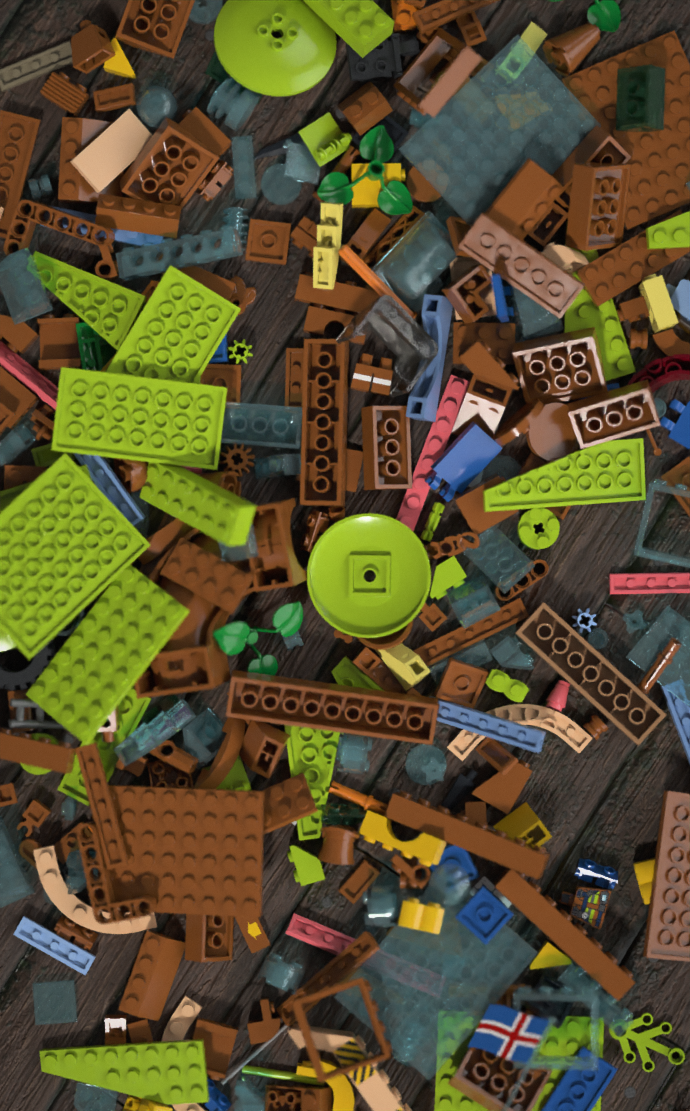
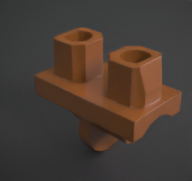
[30,404,54,441]

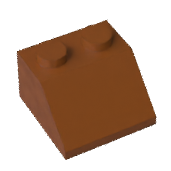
[337,81,393,136]

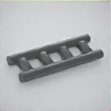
[9,699,66,729]

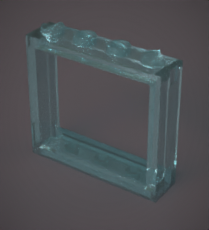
[634,479,690,568]
[514,986,599,1070]

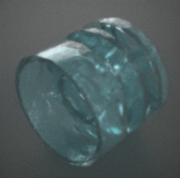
[206,76,260,132]

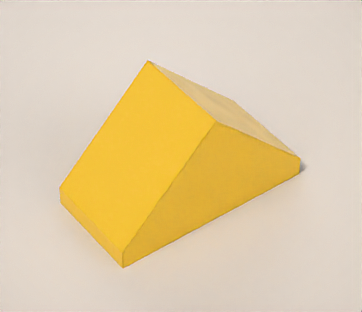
[103,38,136,79]
[529,940,572,970]

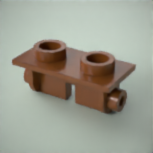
[195,160,234,202]
[301,510,330,553]
[54,915,99,951]

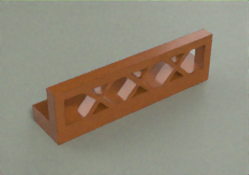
[363,206,436,284]

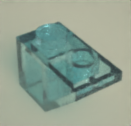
[254,454,301,479]
[489,635,535,670]
[66,850,98,895]

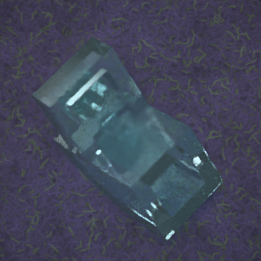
[0,424,36,466]

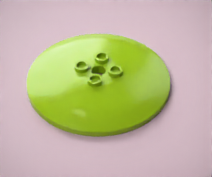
[213,0,337,96]
[307,513,431,638]

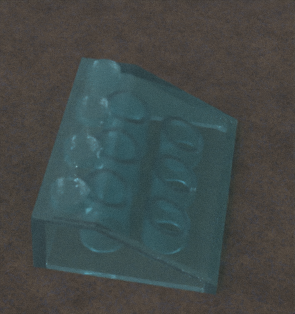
[626,605,690,707]

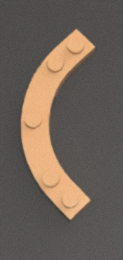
[447,704,593,761]
[33,844,157,934]
[161,995,207,1111]

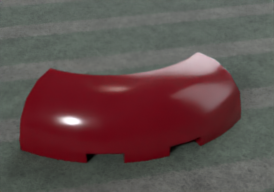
[627,354,690,394]

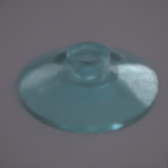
[429,863,471,905]

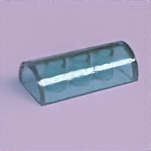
[221,402,302,449]

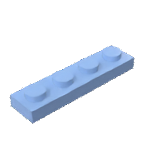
[13,916,96,975]

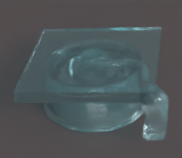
[283,139,320,185]

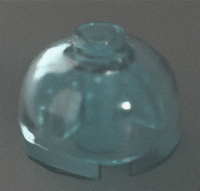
[136,85,177,127]

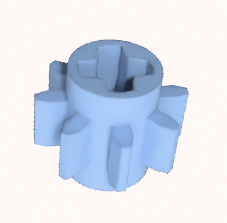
[572,608,597,633]

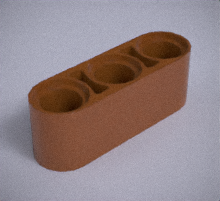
[495,559,549,601]

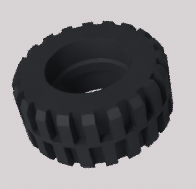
[0,638,56,690]

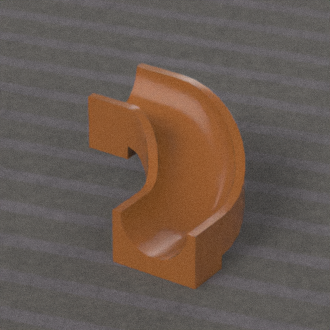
[134,498,307,699]

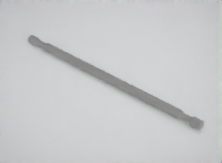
[221,1024,288,1085]

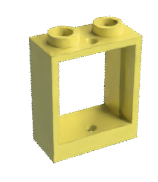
[638,274,678,333]

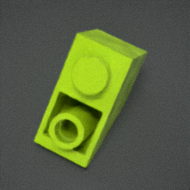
[429,556,467,600]
[287,844,326,886]

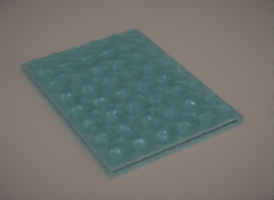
[398,35,601,228]
[335,870,538,1080]

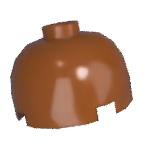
[113,458,149,493]

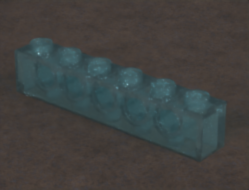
[116,225,243,281]

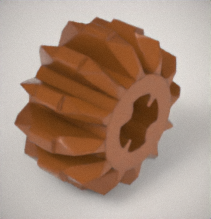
[220,442,255,477]

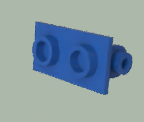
[574,858,619,890]
[205,1077,231,1111]

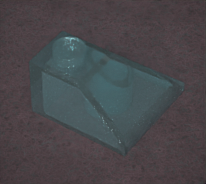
[183,708,227,769]

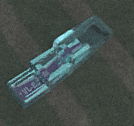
[114,699,196,766]

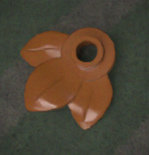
[229,276,256,315]

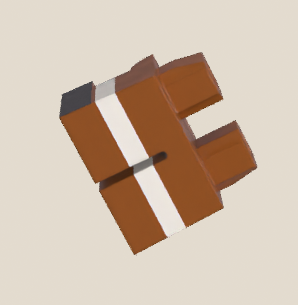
[350,353,393,397]

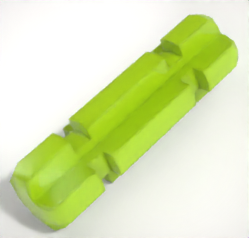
[421,502,445,542]

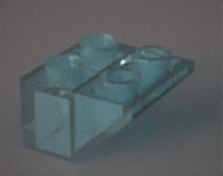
[446,574,501,629]
[234,1074,265,1111]

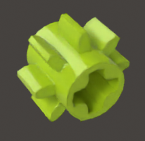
[228,339,253,365]

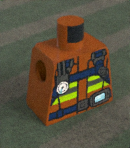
[559,886,611,929]

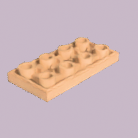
[70,109,153,193]

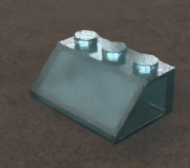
[0,247,53,325]

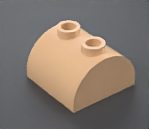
[541,242,589,275]

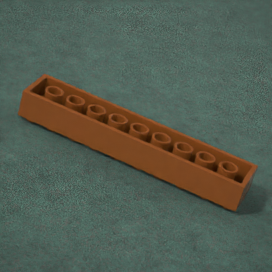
[226,670,439,745]

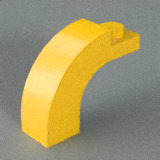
[296,1058,354,1111]

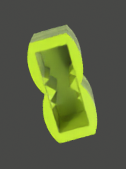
[485,669,529,702]

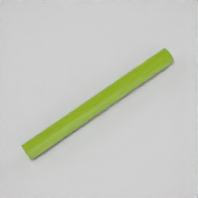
[242,1065,324,1086]

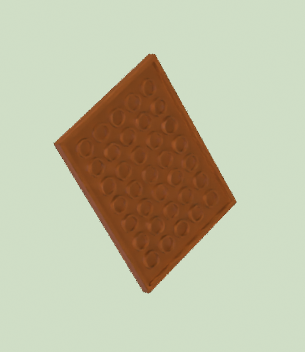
[561,30,690,230]
[98,785,264,918]

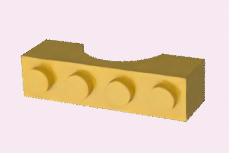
[359,810,447,867]

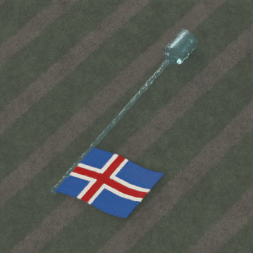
[468,1004,556,1111]

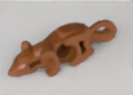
[424,532,480,559]

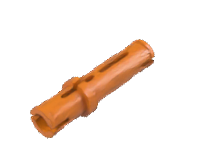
[328,780,389,816]

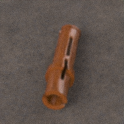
[637,637,682,694]

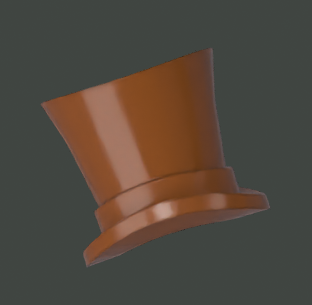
[317,824,360,865]

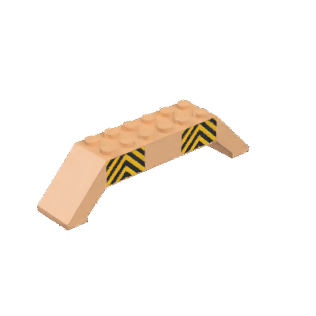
[288,1024,412,1111]

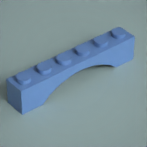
[406,294,453,422]

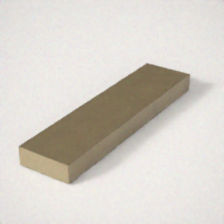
[0,40,72,92]

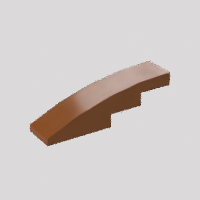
[154,252,236,301]

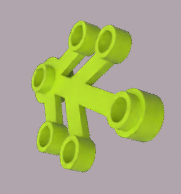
[609,1012,685,1072]

